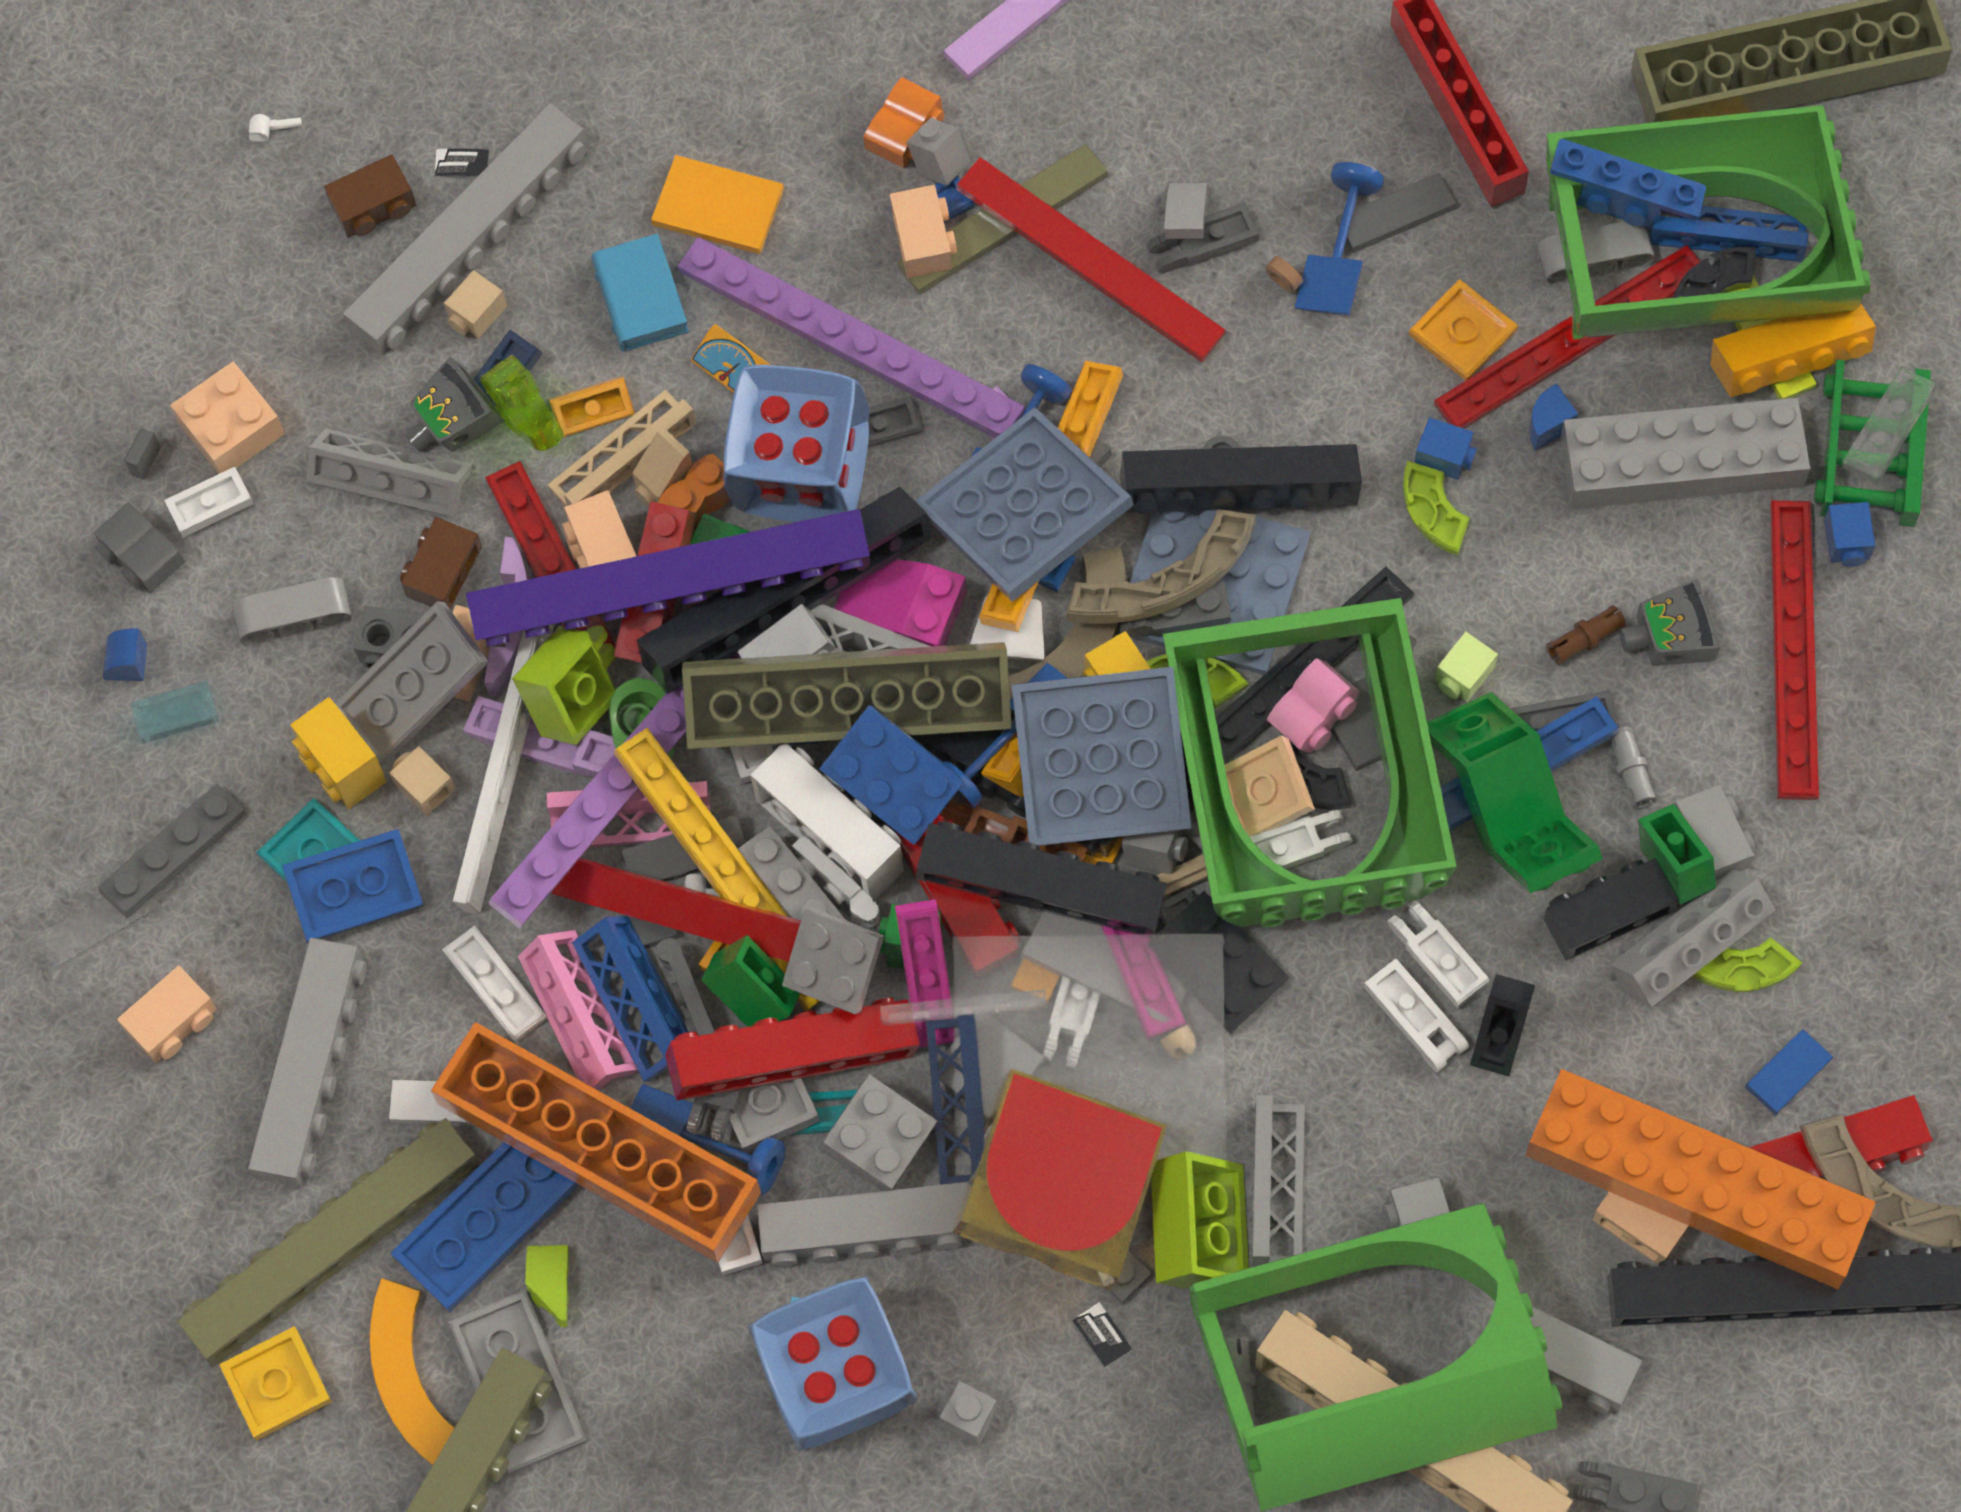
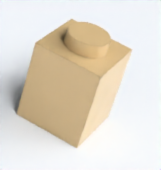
[444,270,507,339]
[389,746,456,817]

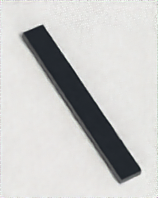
[1182,567,1414,798]

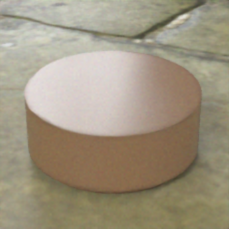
[1265,256,1303,293]

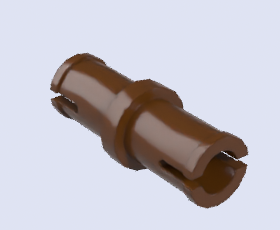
[1546,605,1626,665]

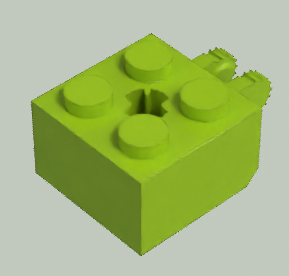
[512,625,616,745]

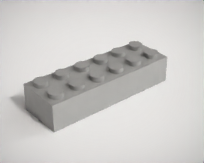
[1560,397,1810,509]

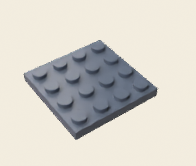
[915,407,1134,602]
[1116,509,1311,675]
[1012,667,1191,846]

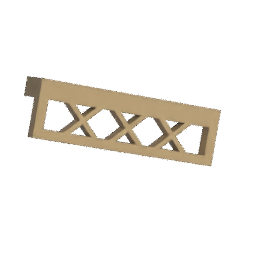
[547,389,696,506]

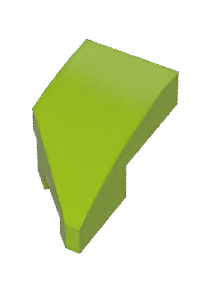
[525,1245,569,1327]

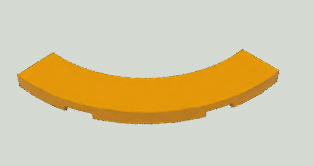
[370,1278,454,1466]

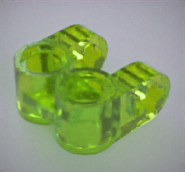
[479,354,564,451]

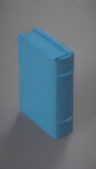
[591,233,689,352]

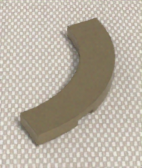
[1066,509,1256,624]
[1008,546,1126,718]
[1799,1114,1961,1248]

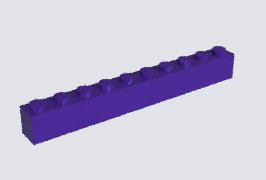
[466,509,870,647]

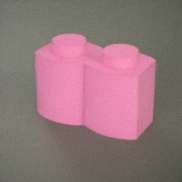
[1267,658,1360,753]

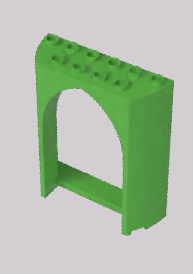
[1546,105,1870,339]
[1163,598,1457,928]
[1189,1203,1562,1511]

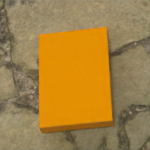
[651,155,784,254]

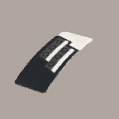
[435,148,489,176]
[1072,1302,1132,1367]

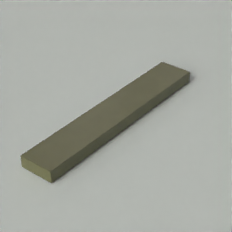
[897,144,1108,295]

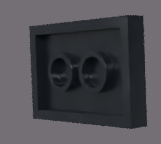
[1146,891,1290,1034]

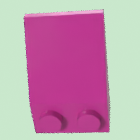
[834,560,967,647]

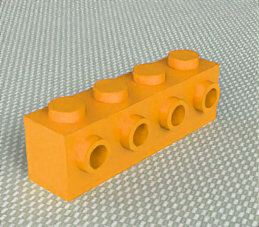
[1710,303,1876,398]

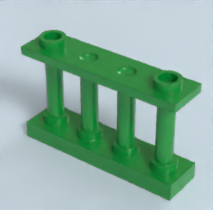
[1814,360,1931,527]

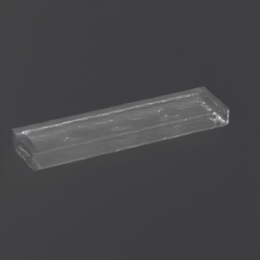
[879,989,1046,1026]

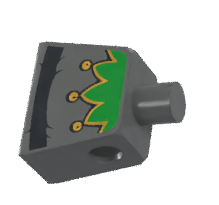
[406,357,505,452]
[1619,579,1720,666]

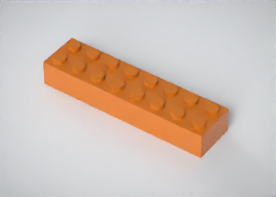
[431,1022,761,1263]
[1525,1069,1876,1289]

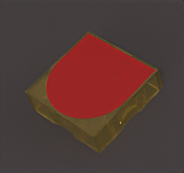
[952,1068,1167,1290]

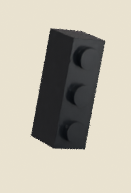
[1544,858,1679,961]

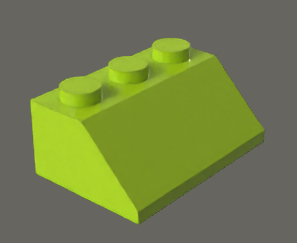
[1151,1151,1249,1288]

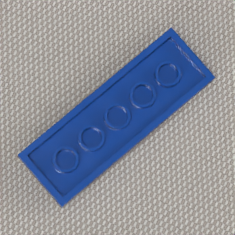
[390,1142,579,1313]

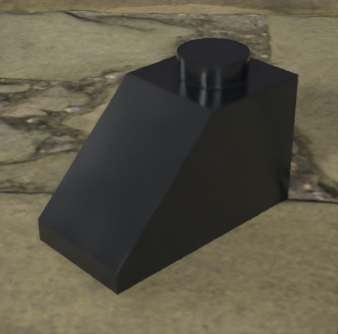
[1470,974,1535,1077]

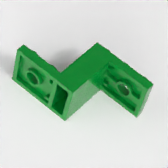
[1427,692,1603,894]

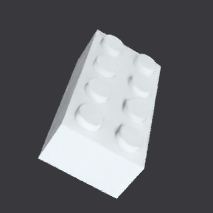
[750,743,904,901]

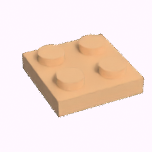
[1224,735,1315,837]

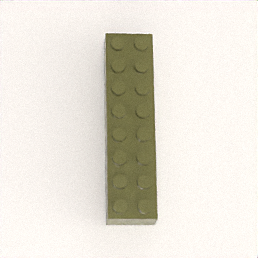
[1631,0,1952,123]
[682,642,1011,749]

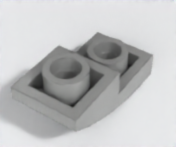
[1164,183,1208,239]

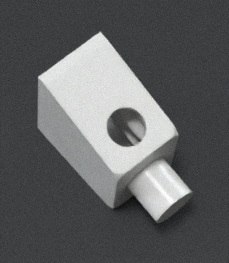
[970,596,1045,671]

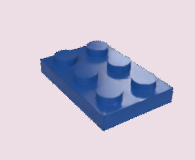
[819,705,966,845]
[282,829,423,943]

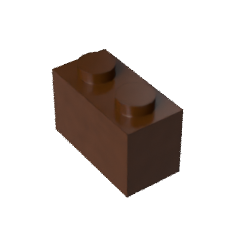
[324,154,417,238]
[400,517,482,610]

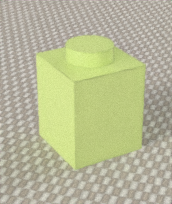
[1435,631,1498,702]

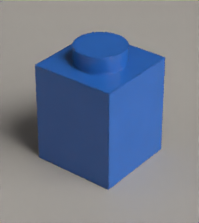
[1414,417,1477,480]
[1824,502,1875,567]

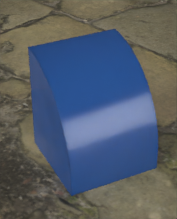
[1529,383,1578,451]
[103,628,147,681]

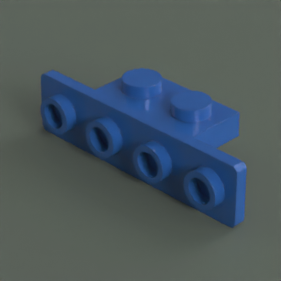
[1550,139,1706,228]

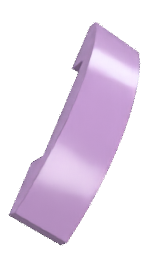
[485,537,528,697]
[463,696,615,777]

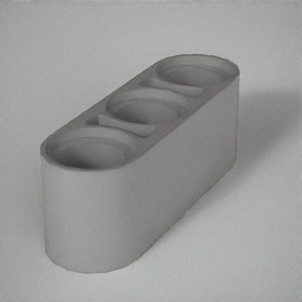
[1537,221,1655,284]
[233,577,352,646]

